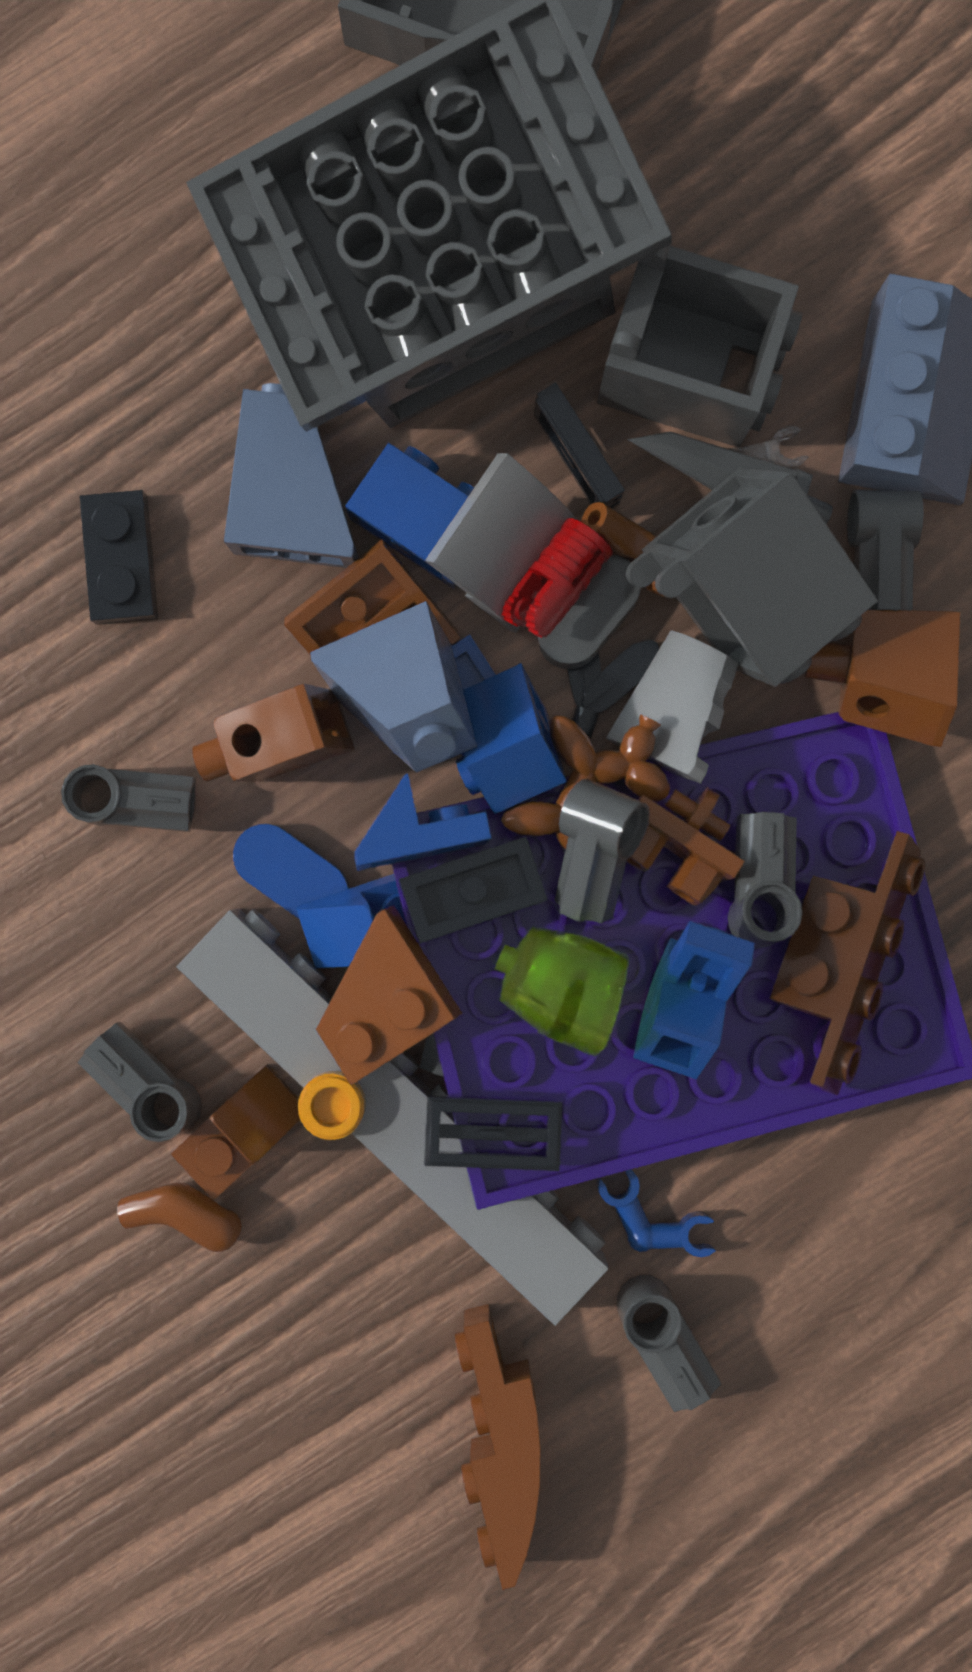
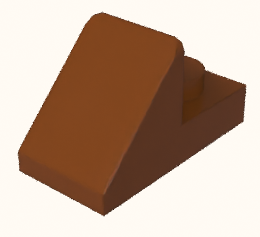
[171,1064,300,1201]

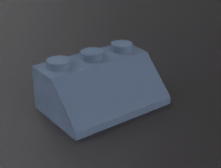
[838,273,972,505]

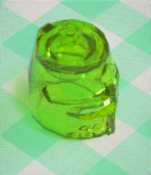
[495,927,629,1056]

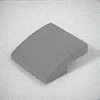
[425,453,579,633]

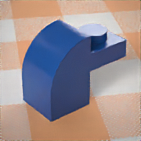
[633,921,755,1079]

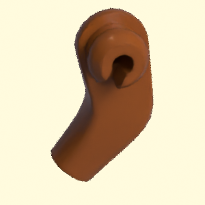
[581,502,669,598]
[117,1182,242,1252]

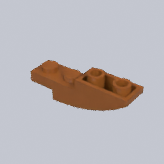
[455,1304,541,1590]

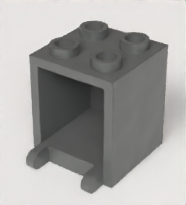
[597,245,803,448]
[626,467,878,687]

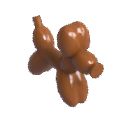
[501,714,670,850]

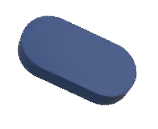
[233,824,350,919]

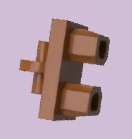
[627,788,745,906]

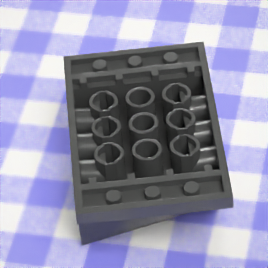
[186,0,672,432]

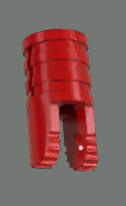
[501,518,613,638]

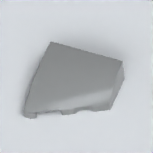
[606,631,738,783]

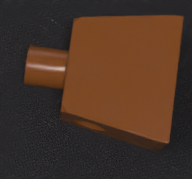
[805,610,960,747]
[192,684,355,782]

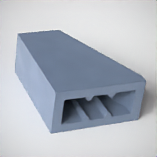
[224,383,359,568]
[310,601,477,773]

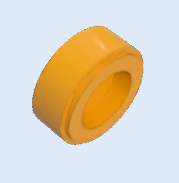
[298,1071,366,1140]

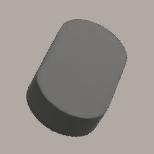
[538,554,641,669]

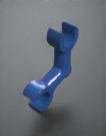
[596,1169,716,1257]

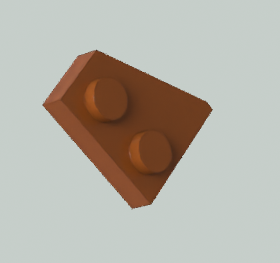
[284,539,460,654]
[316,905,463,1085]

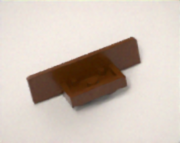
[770,831,925,1095]

